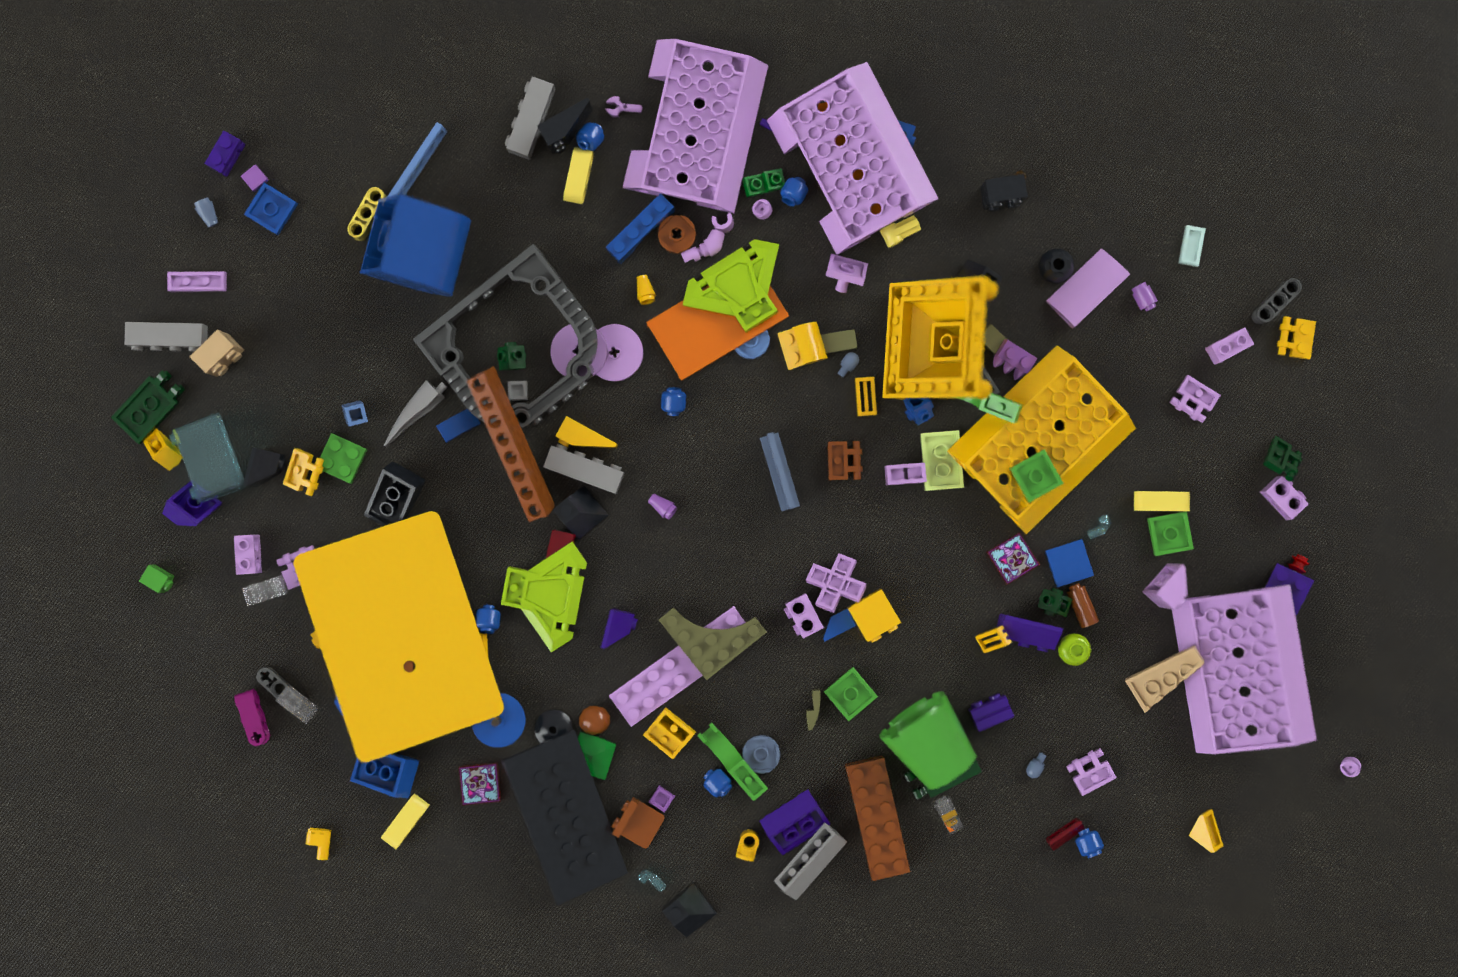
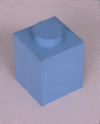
[342,400,368,426]

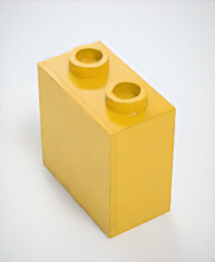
[847,589,901,643]

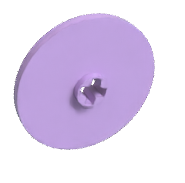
[551,324,607,377]
[596,324,643,381]

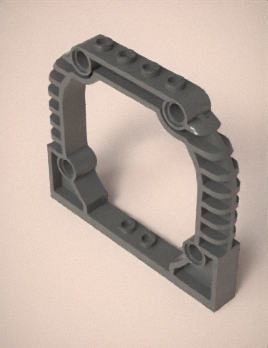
[413,244,598,427]

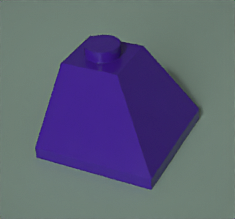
[162,480,222,526]
[601,608,638,649]

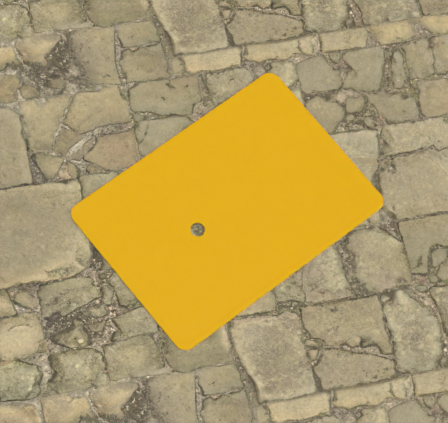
[294,511,504,762]

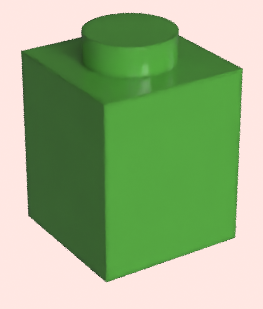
[139,564,175,593]

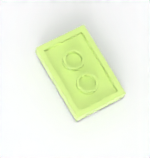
[920,430,964,491]

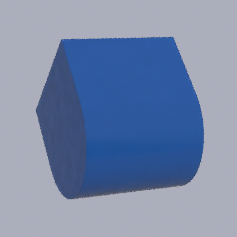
[360,194,471,296]

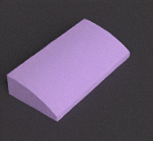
[1046,249,1130,328]

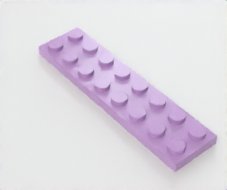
[609,606,746,727]

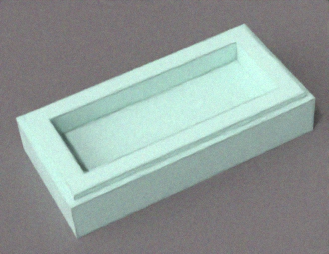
[1178,225,1206,267]

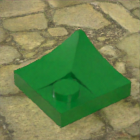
[578,731,617,780]

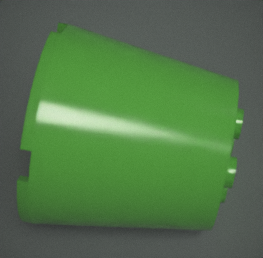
[879,691,976,789]

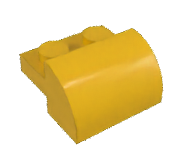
[777,322,828,370]
[643,707,696,759]

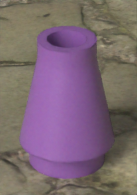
[648,493,677,520]

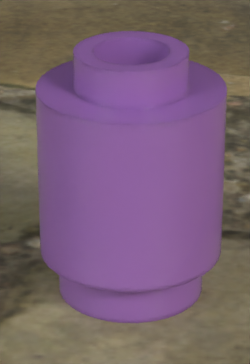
[1131,282,1158,312]

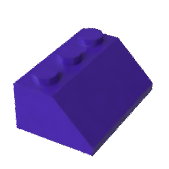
[995,614,1063,652]
[760,790,831,856]

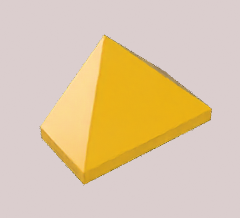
[1189,809,1223,853]

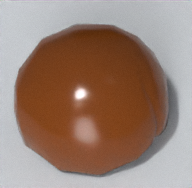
[579,705,610,735]

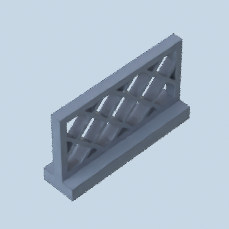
[760,432,800,512]

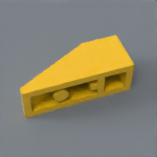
[556,416,618,448]

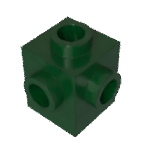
[497,342,526,371]
[1037,588,1072,617]

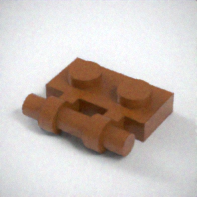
[828,441,863,480]

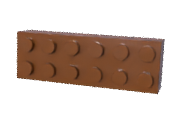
[845,755,910,881]

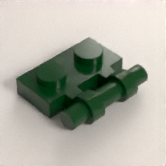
[1263,436,1302,481]

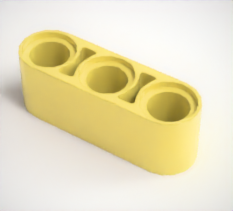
[563,147,594,205]
[348,187,387,241]
[1134,491,1190,511]
[381,793,430,849]

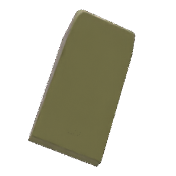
[821,329,857,354]

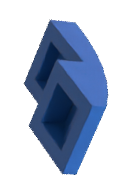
[436,409,481,443]

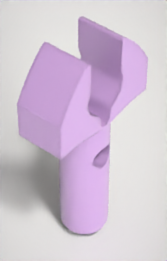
[606,96,642,117]

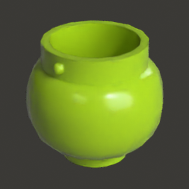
[1058,633,1091,666]

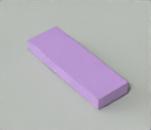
[167,271,227,292]

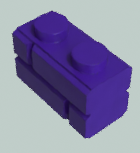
[204,130,246,177]
[968,693,1014,732]

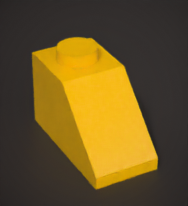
[143,428,183,471]

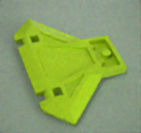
[683,239,779,333]
[501,541,587,652]

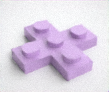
[806,553,867,613]

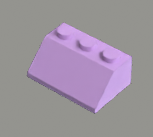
[1142,563,1187,609]

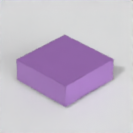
[241,164,269,192]
[649,785,675,813]

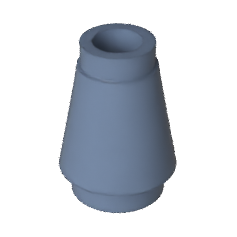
[194,198,218,228]

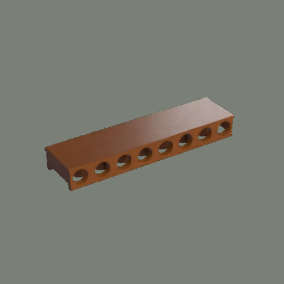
[467,366,556,522]

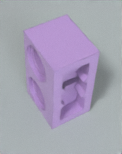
[1205,328,1254,365]
[884,463,927,486]
[1260,476,1309,520]
[234,535,262,575]
[784,593,824,638]

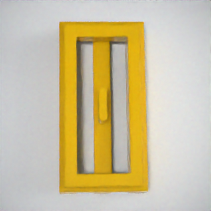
[855,377,877,417]
[975,626,1012,653]

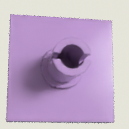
[826,253,868,293]

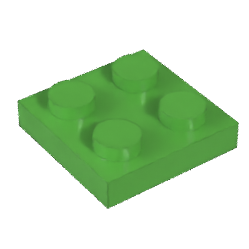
[320,433,368,484]
[1009,449,1064,502]
[1147,511,1194,556]
[824,667,878,721]

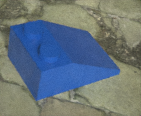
[350,753,419,798]

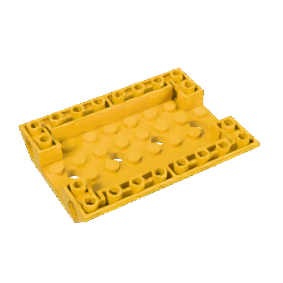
[947,345,1136,534]

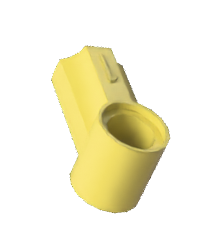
[880,215,921,248]

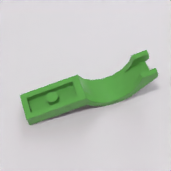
[957,392,1023,423]
[697,722,768,801]

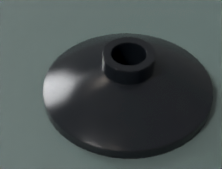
[535,710,573,743]

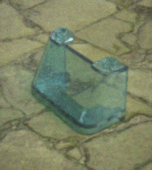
[169,412,244,504]

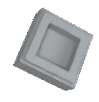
[508,381,528,401]

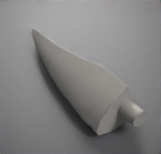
[384,380,447,447]

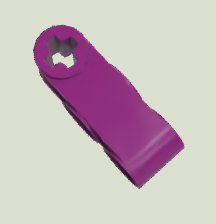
[234,689,270,746]

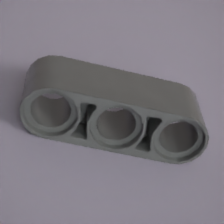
[1252,278,1302,325]

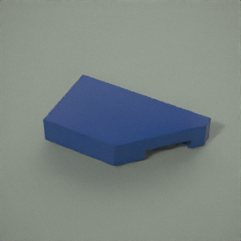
[823,608,856,642]

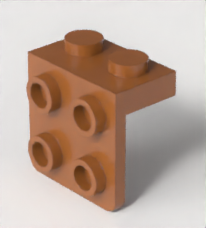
[611,797,665,849]

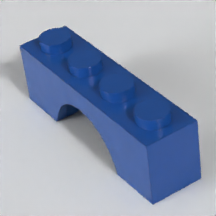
[606,193,675,264]

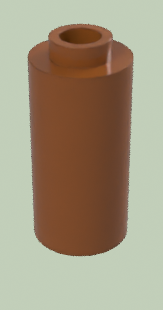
[1066,583,1099,628]

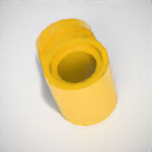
[736,829,759,861]

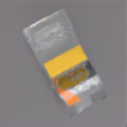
[932,795,964,834]

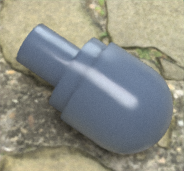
[838,352,859,378]
[1026,752,1046,778]

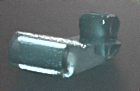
[1087,515,1112,539]
[638,870,666,892]

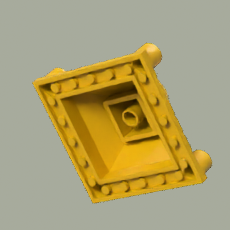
[882,277,998,400]

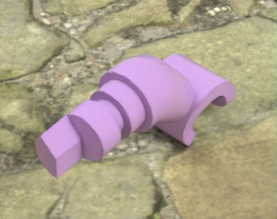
[681,212,734,262]

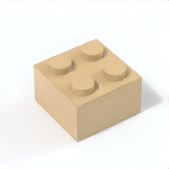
[190,330,245,377]

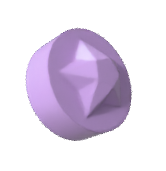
[752,199,772,219]
[1340,757,1361,777]

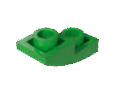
[742,169,785,197]

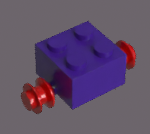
[1265,554,1314,616]

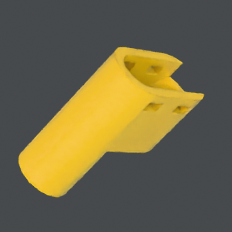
[306,828,331,860]

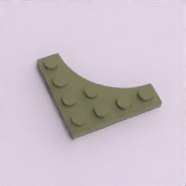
[659,608,767,680]

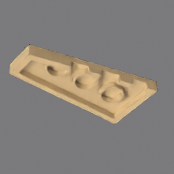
[1125,645,1205,713]

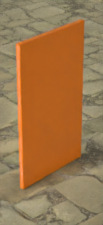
[646,258,789,381]

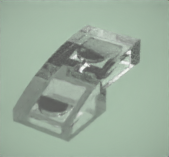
[242,576,288,606]

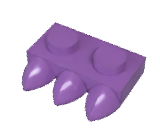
[993,339,1037,380]

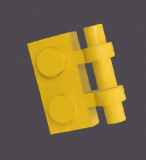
[1277,316,1316,360]
[283,448,324,496]

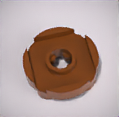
[658,215,696,254]

